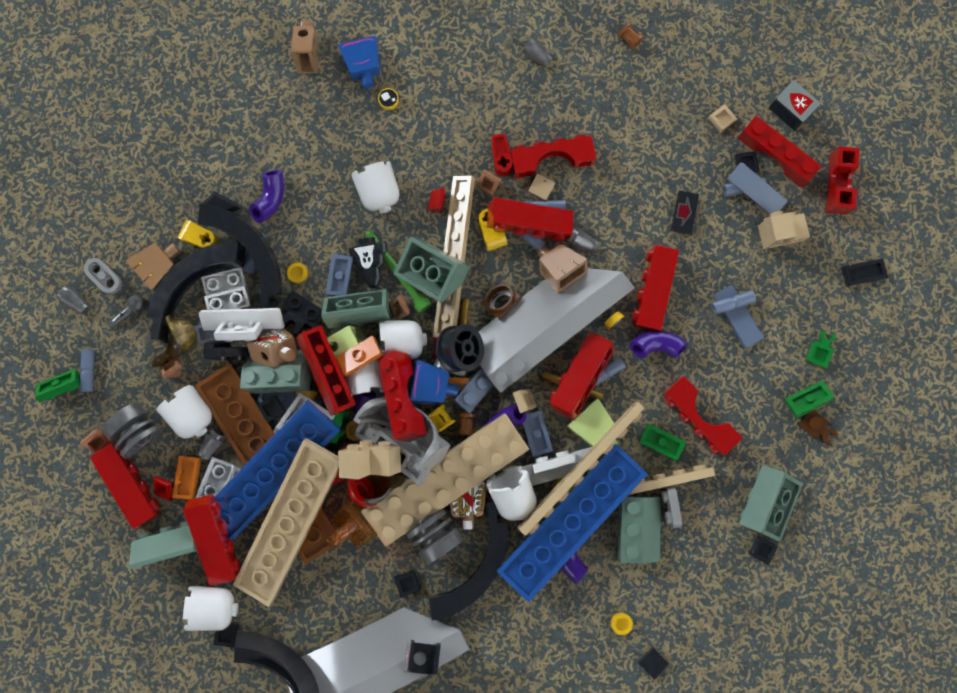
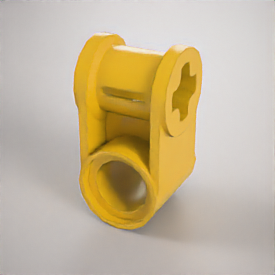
[479,209,508,251]
[177,220,220,249]
[428,404,456,433]

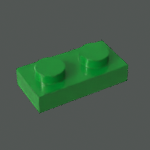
[35,368,80,403]
[785,380,835,419]
[330,408,351,444]
[638,423,686,461]

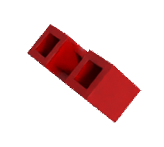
[826,146,860,215]

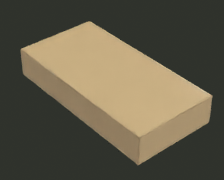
[513,389,537,413]

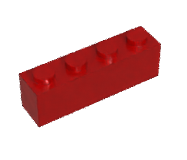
[487,197,574,242]
[632,244,680,331]
[296,325,356,416]
[549,332,615,421]
[89,443,162,529]
[182,494,241,586]

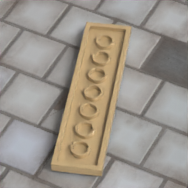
[361,413,529,547]
[233,438,339,607]

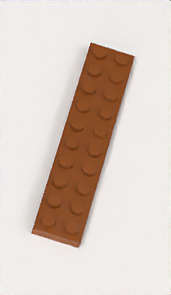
[194,363,343,565]

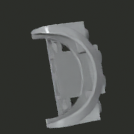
[353,396,450,485]

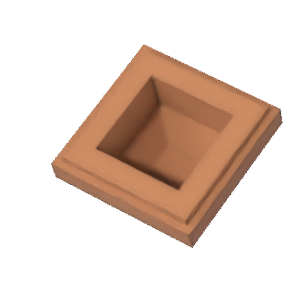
[476,169,501,196]
[389,295,410,320]
[161,357,182,379]
[80,428,110,453]

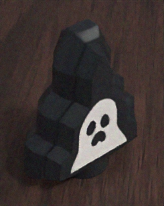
[348,237,387,288]

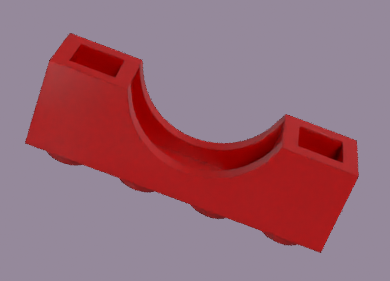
[737,115,821,188]
[511,134,596,179]
[378,350,427,442]
[662,376,743,456]

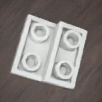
[201,268,251,310]
[196,457,241,498]

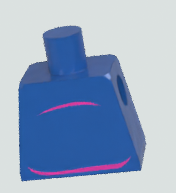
[338,35,380,88]
[408,360,459,404]

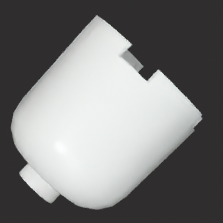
[351,161,400,214]
[379,320,427,360]
[345,359,384,399]
[156,385,212,439]
[486,466,537,521]
[183,586,238,631]

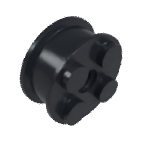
[435,324,484,372]

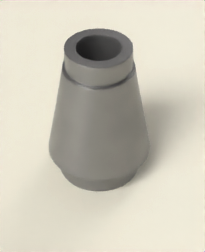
[522,38,552,67]
[566,228,598,253]
[56,285,90,315]
[198,427,226,460]

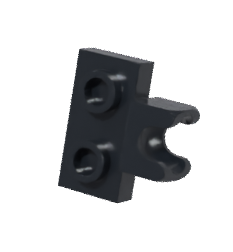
[280,290,323,337]
[203,342,250,361]

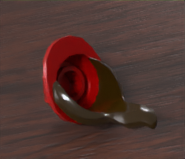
[348,472,410,507]

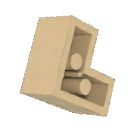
[758,211,810,249]
[338,440,401,479]

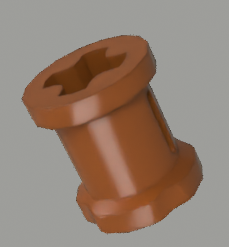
[617,22,644,50]
[457,413,476,435]

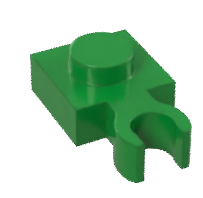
[805,330,835,369]

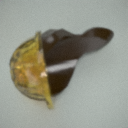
[152,315,197,368]

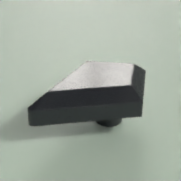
[201,191,243,213]

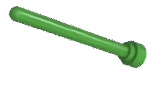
[366,231,432,314]

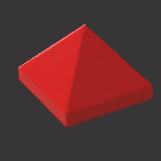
[153,476,173,501]

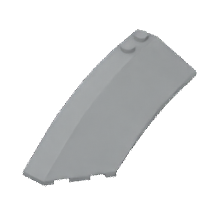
[479,268,635,393]
[289,607,469,693]

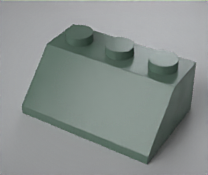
[393,236,470,302]
[321,289,390,329]
[240,350,311,394]
[739,465,803,542]
[617,496,661,563]
[129,521,197,569]

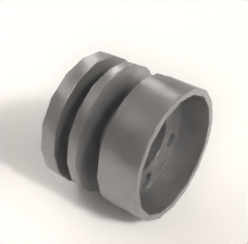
[101,402,162,459]
[406,509,464,565]

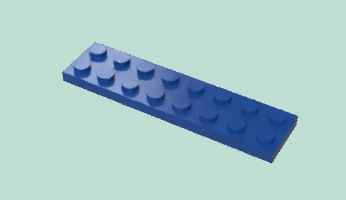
[214,400,341,541]
[497,444,647,602]

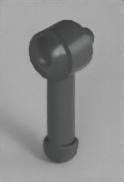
[108,295,146,329]

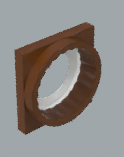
[481,281,522,320]

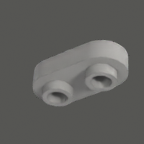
[84,258,122,294]
[661,485,682,529]

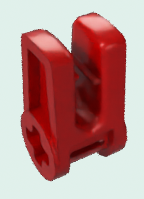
[491,134,513,177]

